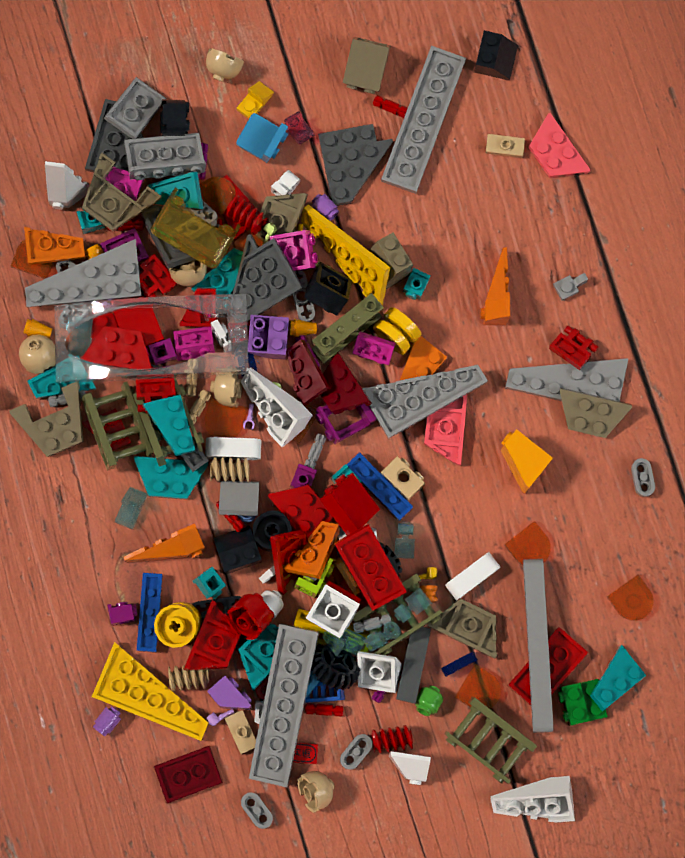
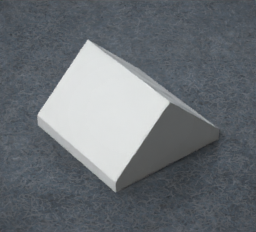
[306,585,360,638]
[357,651,403,693]

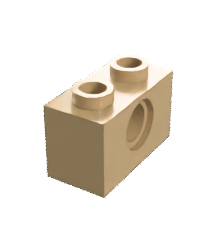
[381,456,425,501]

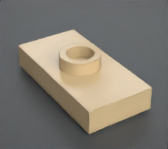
[485,134,525,158]
[225,710,256,754]

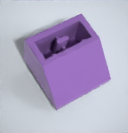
[248,315,289,360]
[207,676,252,710]

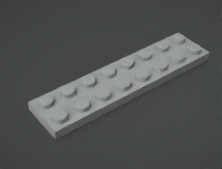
[381,46,466,194]
[249,624,319,787]

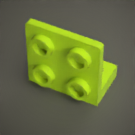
[294,558,335,598]

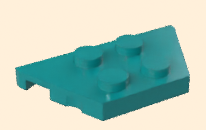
[134,456,208,500]
[239,623,279,691]

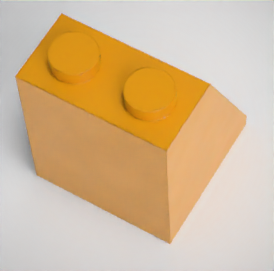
[501,429,553,493]

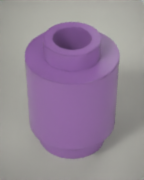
[312,194,339,221]
[93,706,121,736]

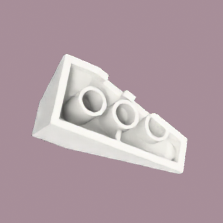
[45,161,89,210]
[241,367,312,447]
[491,776,575,823]

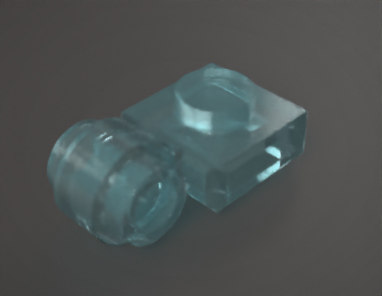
[395,521,415,559]
[394,588,432,623]
[363,622,401,652]

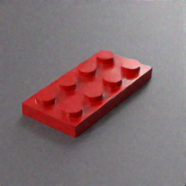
[334,524,407,611]
[507,627,588,706]

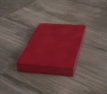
[154,745,223,804]

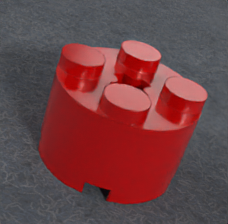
[227,593,274,640]

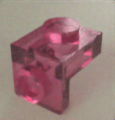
[284,111,315,145]

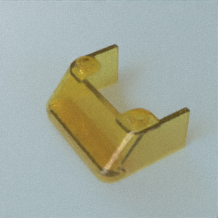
[150,187,241,268]

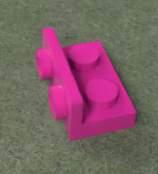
[173,327,215,361]
[352,331,396,365]

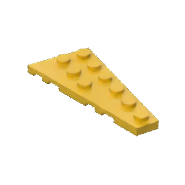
[301,205,390,306]
[92,642,209,741]

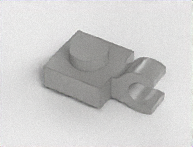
[553,273,588,301]

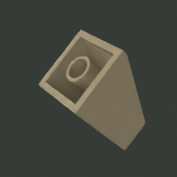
[343,37,391,94]
[369,232,413,289]

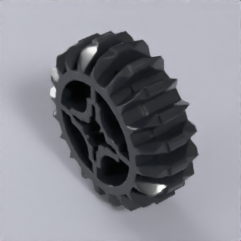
[312,642,361,691]

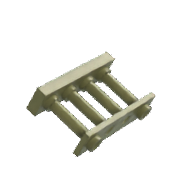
[312,293,384,365]
[133,379,204,467]
[81,381,153,471]
[353,573,443,655]
[444,696,537,784]

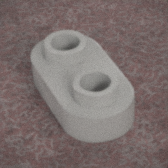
[631,458,655,497]
[340,734,372,770]
[241,793,273,829]

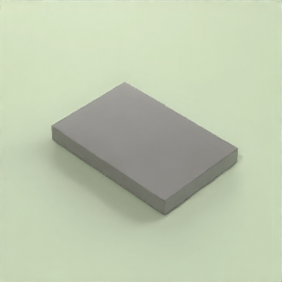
[104,77,167,139]

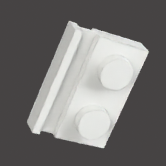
[211,319,232,355]

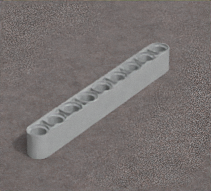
[523,559,553,733]

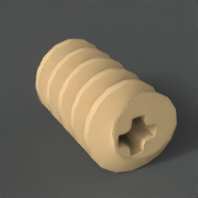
[210,457,250,483]
[168,665,209,691]

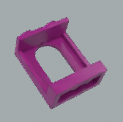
[315,404,377,444]

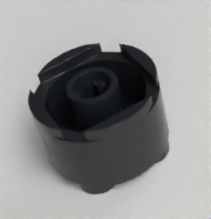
[160,99,190,136]
[253,510,292,552]

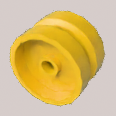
[373,307,422,355]
[154,602,202,648]

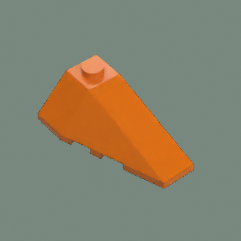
[480,247,510,325]
[124,523,205,563]

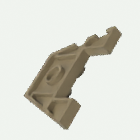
[82,153,162,232]
[9,381,84,457]

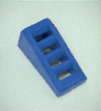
[305,682,345,703]

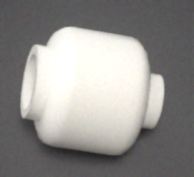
[261,590,284,619]

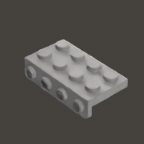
[124,133,206,180]

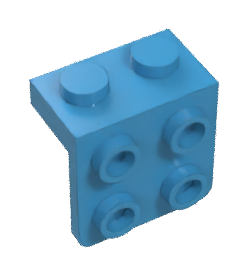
[236,113,289,163]

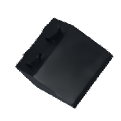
[474,30,518,81]
[304,262,352,316]
[213,526,262,575]

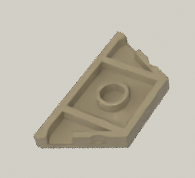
[256,193,308,242]
[559,387,632,438]
[428,599,497,659]

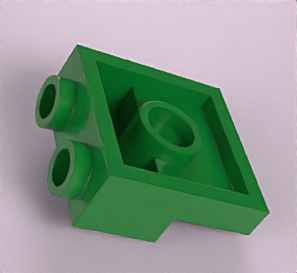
[558,679,607,726]

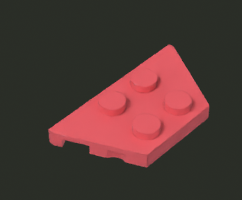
[529,113,591,178]
[424,394,467,466]

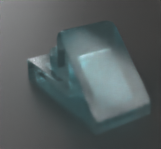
[67,316,93,356]
[115,487,148,530]
[322,629,366,656]

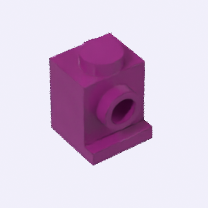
[148,338,177,365]
[290,464,317,488]
[107,602,138,626]

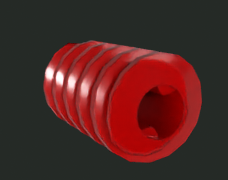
[225,195,267,235]
[371,725,413,754]

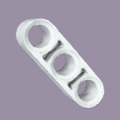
[205,437,262,460]
[445,552,501,601]

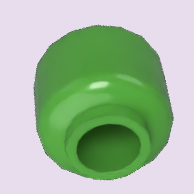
[415,686,443,716]

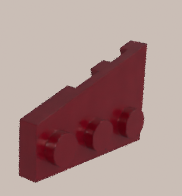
[287,339,330,406]

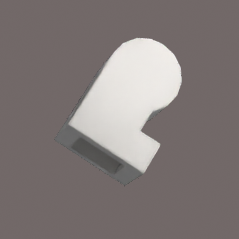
[271,170,301,196]

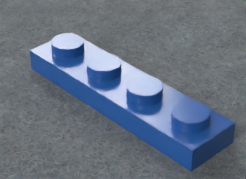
[347,452,413,521]
[136,573,163,652]

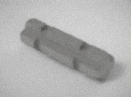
[48,390,86,407]
[304,433,326,469]
[353,614,392,633]

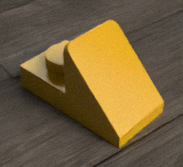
[237,81,274,119]

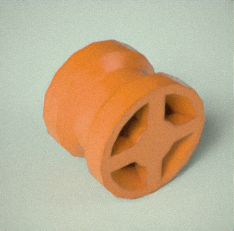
[418,585,438,603]

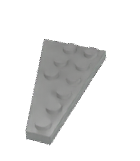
[25,239,141,308]
[505,358,629,401]
[363,365,488,439]

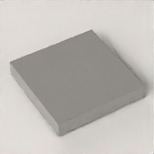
[219,481,259,516]

